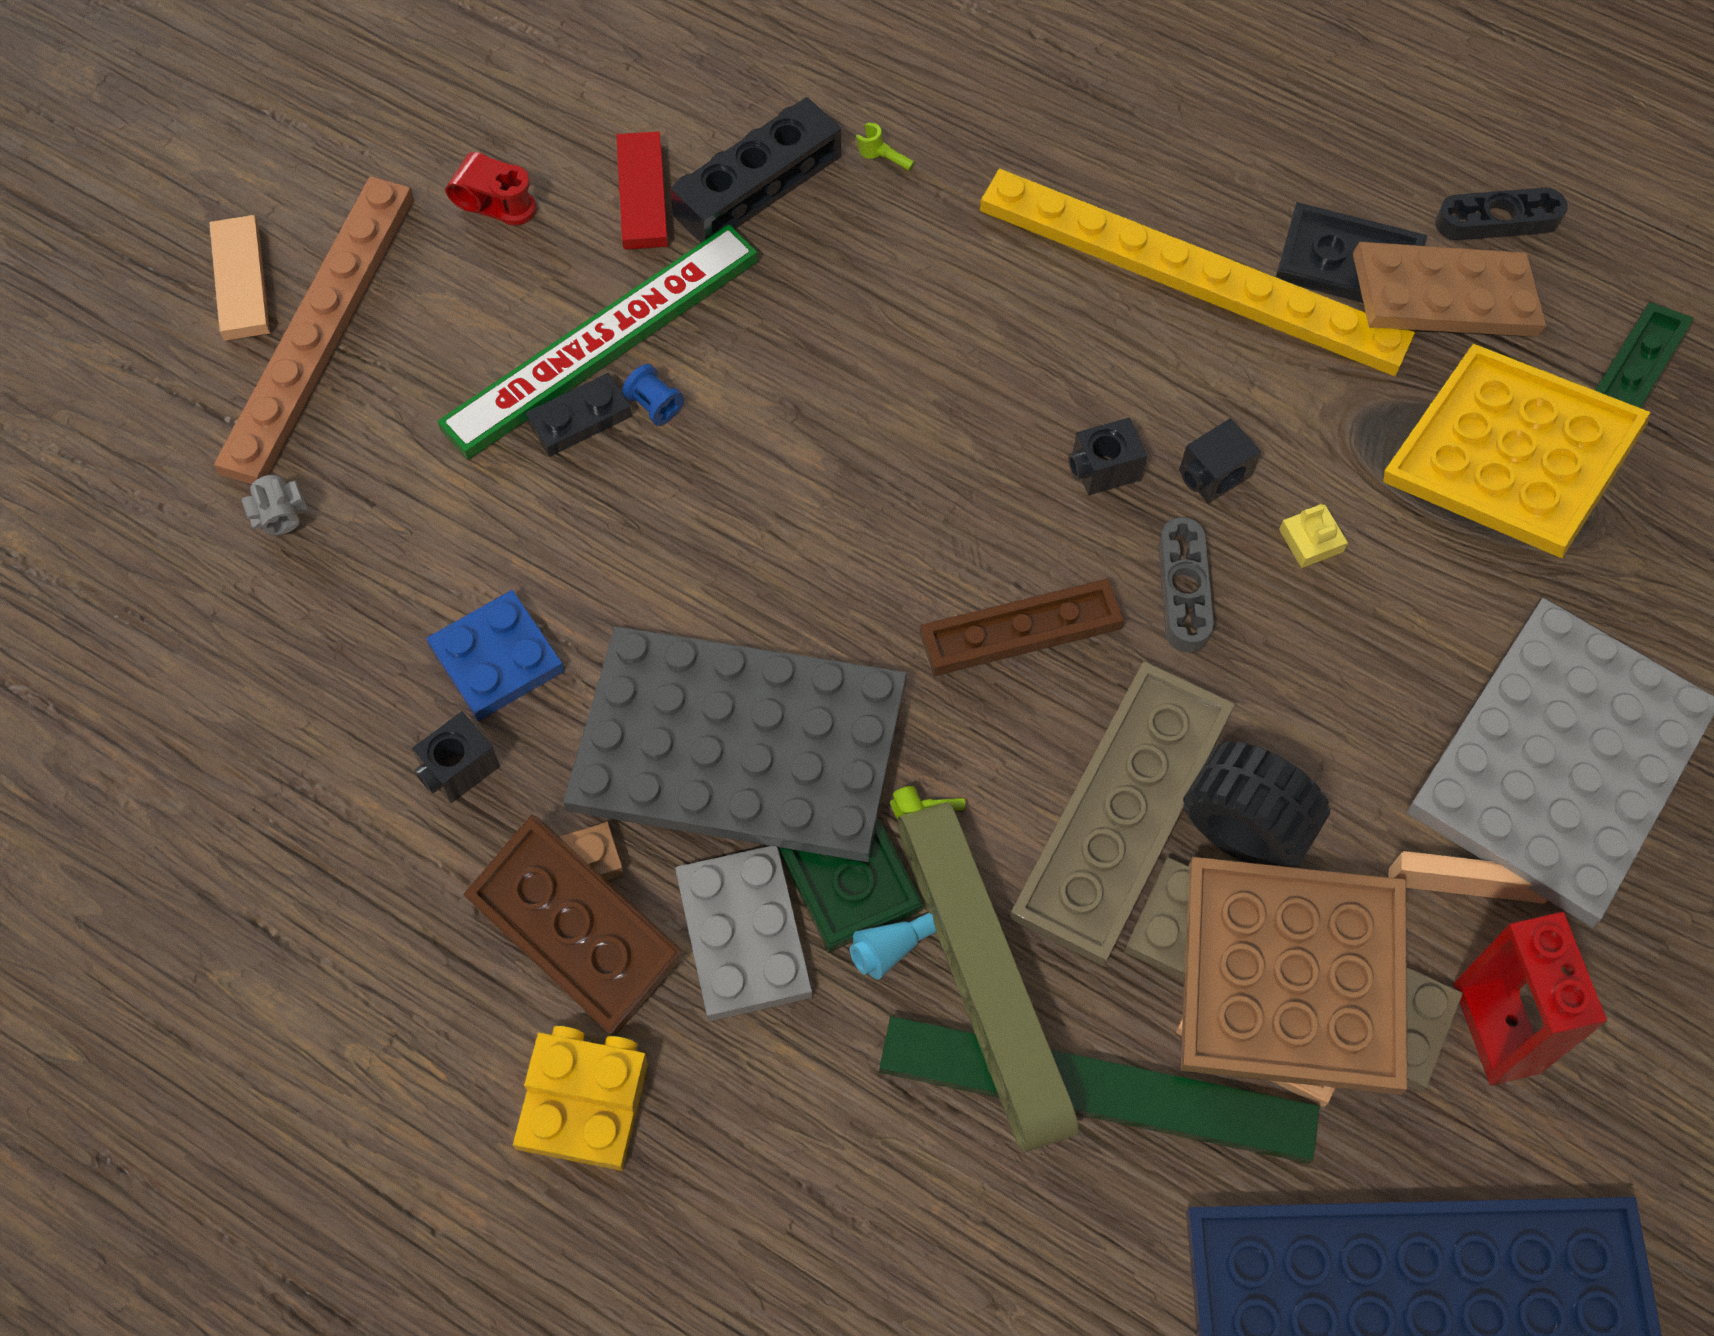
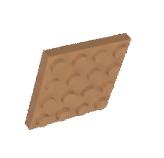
[1180,857,1407,1095]

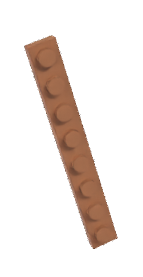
[213,176,414,484]

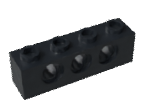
[670,97,841,243]

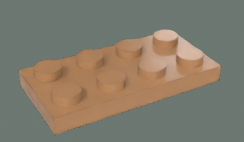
[1353,242,1546,337]

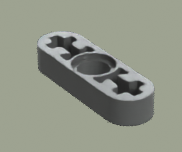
[1158,517,1214,653]

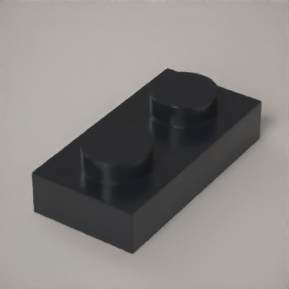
[525,373,632,457]

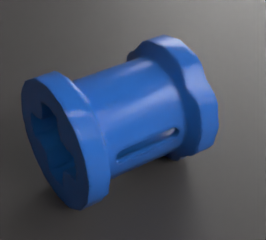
[622,364,684,426]

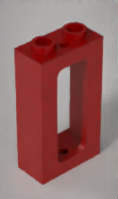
[1452,912,1607,1086]

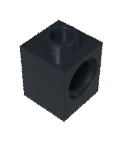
[1068,417,1148,496]
[1179,418,1261,504]
[412,711,500,803]

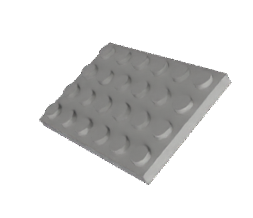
[1406,597,1714,928]

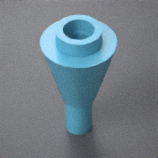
[850,913,936,980]

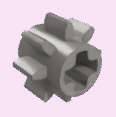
[241,475,308,535]

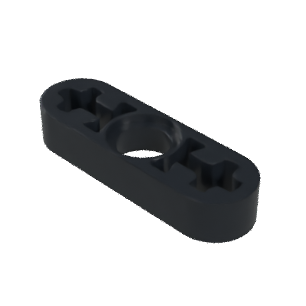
[1435,188,1568,240]

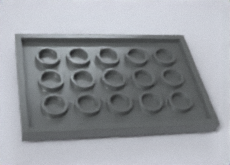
[563,627,907,862]

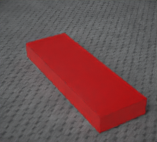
[616,131,668,250]

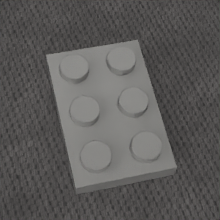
[675,846,812,1022]

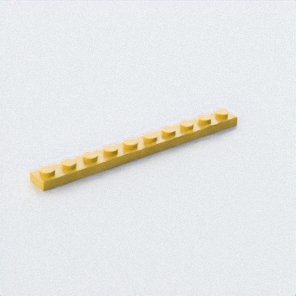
[980,168,1415,377]

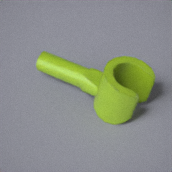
[856,122,915,171]
[890,786,965,819]

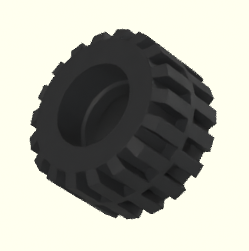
[1183,741,1331,868]

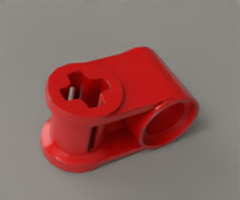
[445,152,537,225]

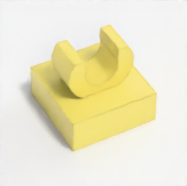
[1279,504,1348,568]

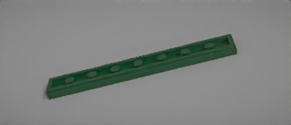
[879,1016,1320,1164]

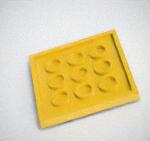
[1383,344,1651,558]

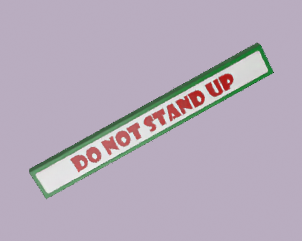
[437,225,758,460]

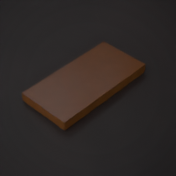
[463,814,686,1035]

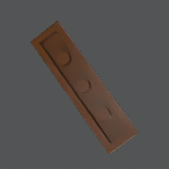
[920,579,1124,676]

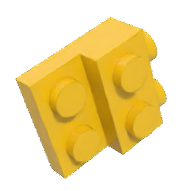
[513,1026,648,1171]

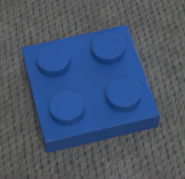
[426,590,564,721]

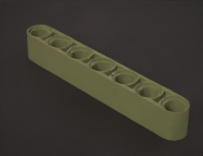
[897,802,1079,1153]

